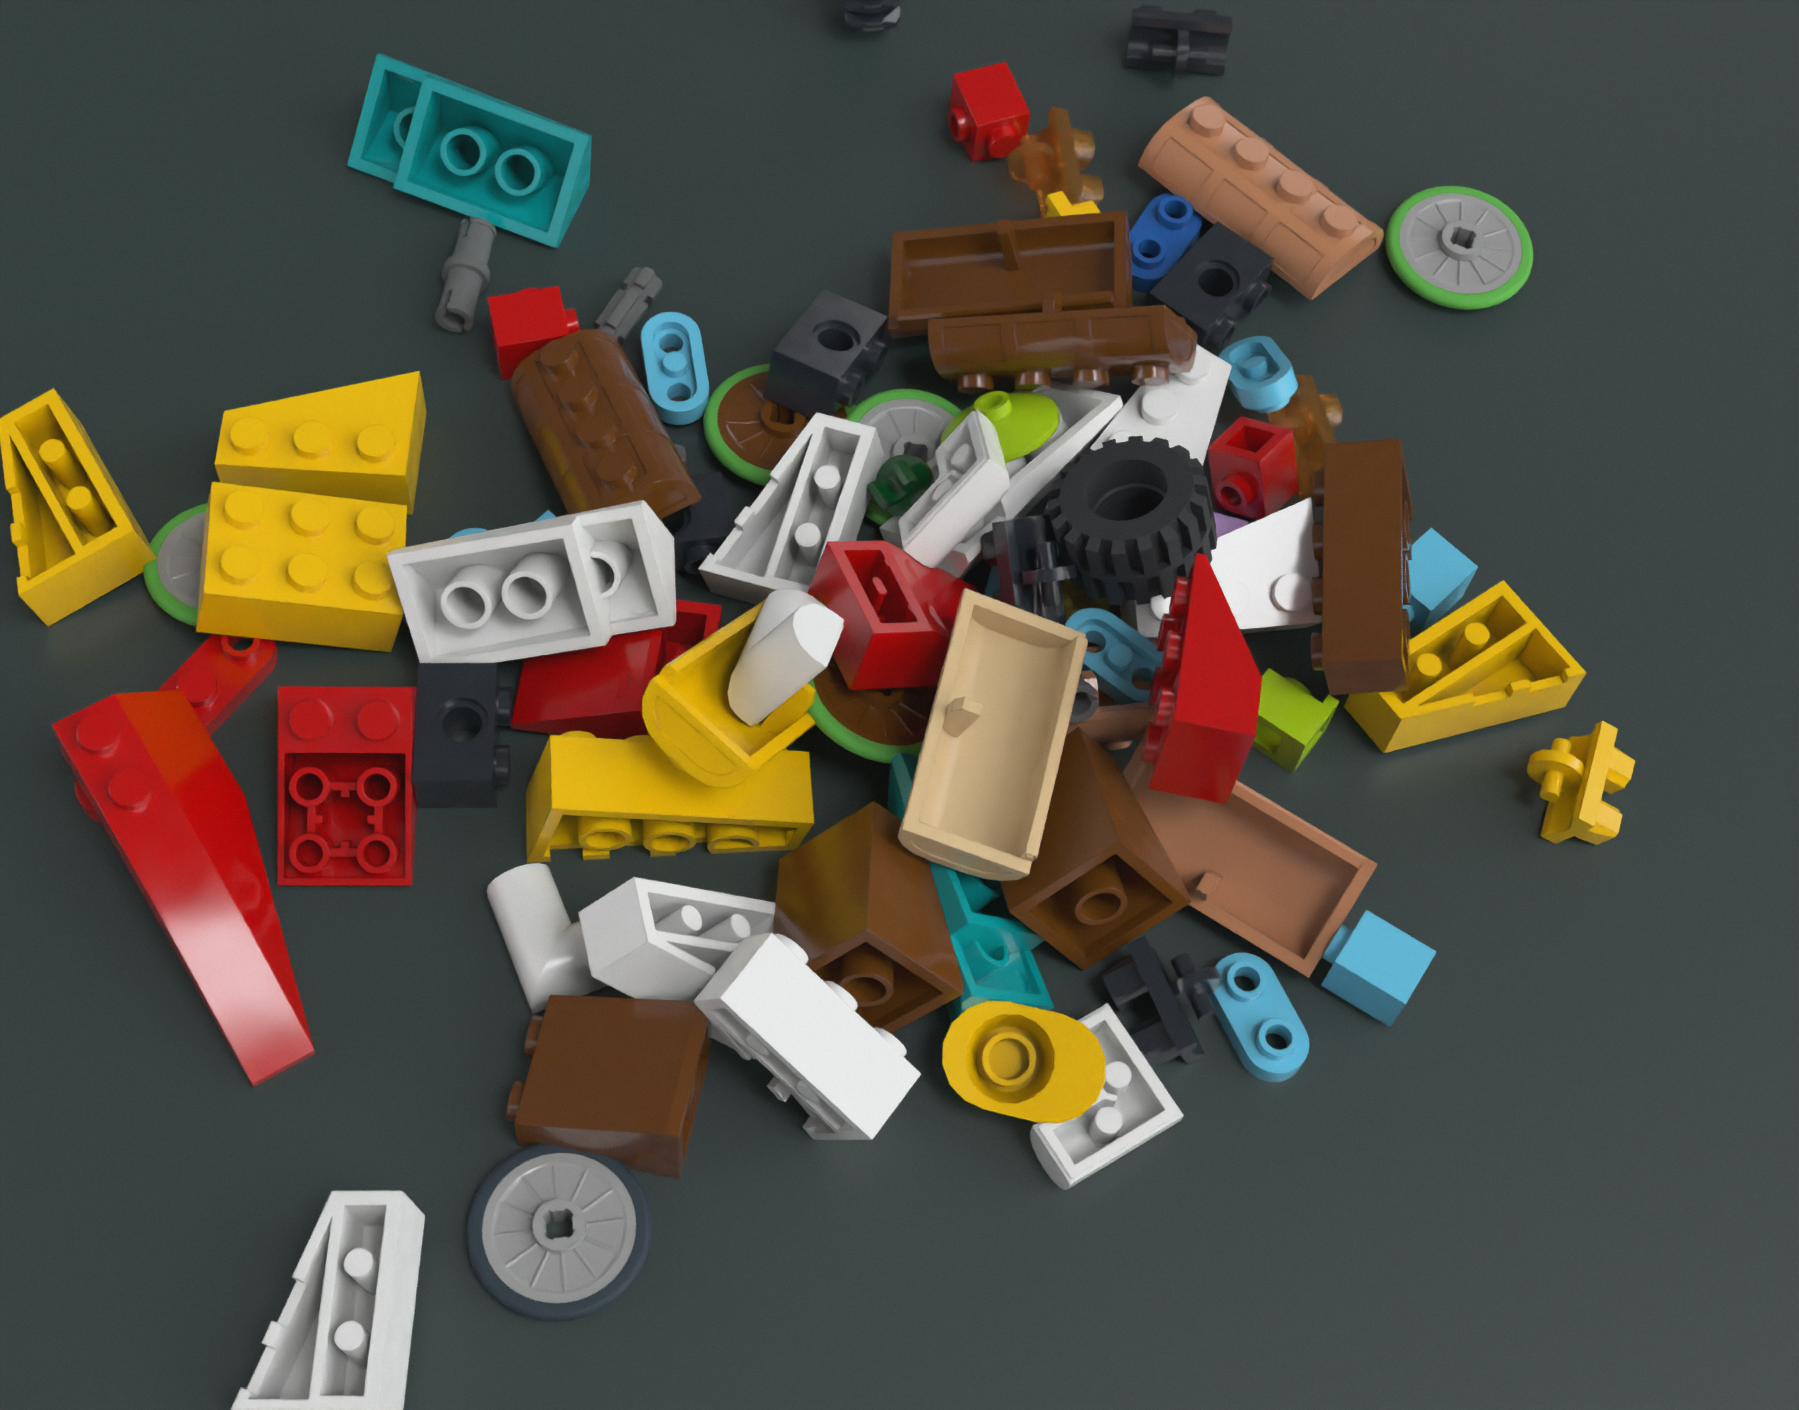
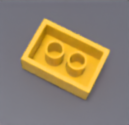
[196,482,407,652]

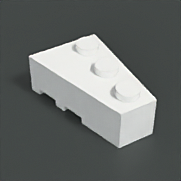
[1090,345,1232,466]
[698,412,884,605]
[1120,497,1322,641]
[578,877,775,1059]
[693,933,921,1140]
[231,1191,425,1410]

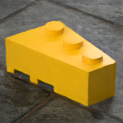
[215,371,427,515]
[0,388,157,627]
[1344,580,1586,753]

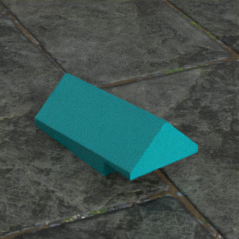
[347,53,592,248]
[887,752,1054,1024]

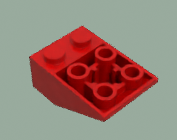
[807,540,979,690]
[1140,553,1262,804]
[511,599,722,740]
[277,686,418,886]

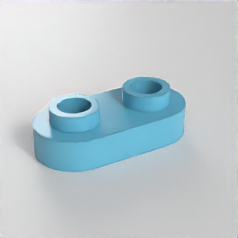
[641,312,709,425]
[1218,336,1298,413]
[1065,608,1163,705]
[1209,953,1309,1082]

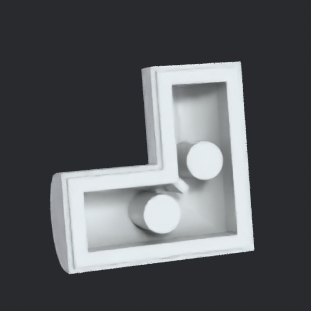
[899,409,1011,568]
[728,588,844,726]
[487,863,609,1014]
[1030,1003,1184,1190]

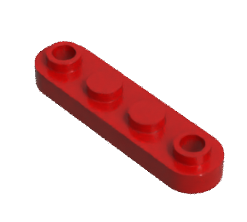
[75,634,278,824]

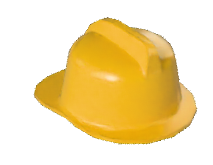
[942,1001,1106,1124]

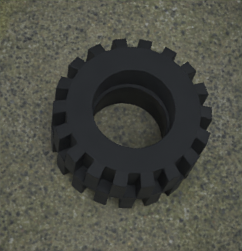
[1048,436,1218,606]

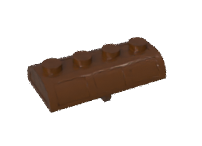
[888,210,1132,339]
[928,289,1197,395]
[510,329,702,519]

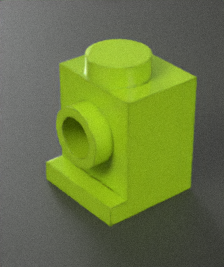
[1252,668,1340,774]

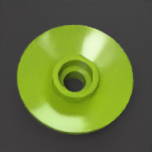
[941,391,1060,463]

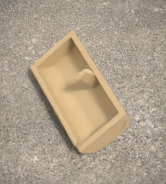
[898,588,1088,881]

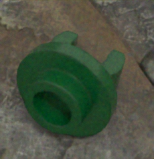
[867,454,935,516]

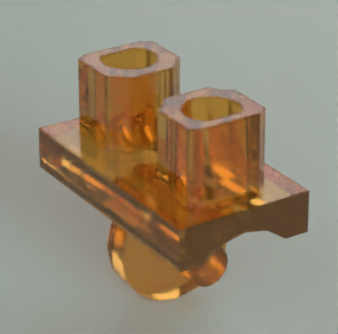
[1007,107,1104,218]
[1266,375,1344,498]

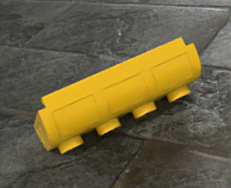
[642,599,816,788]

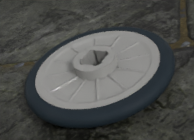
[467,1143,652,1322]

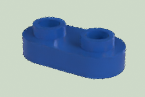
[1130,193,1202,293]

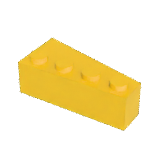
[526,731,814,863]

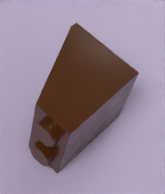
[1000,727,1191,971]
[773,801,964,1034]
[506,995,711,1180]

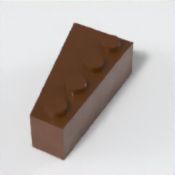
[1311,438,1413,695]

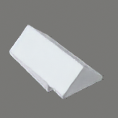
[879,380,1123,580]
[386,500,676,663]

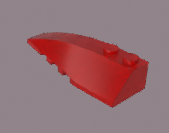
[51,690,315,1088]

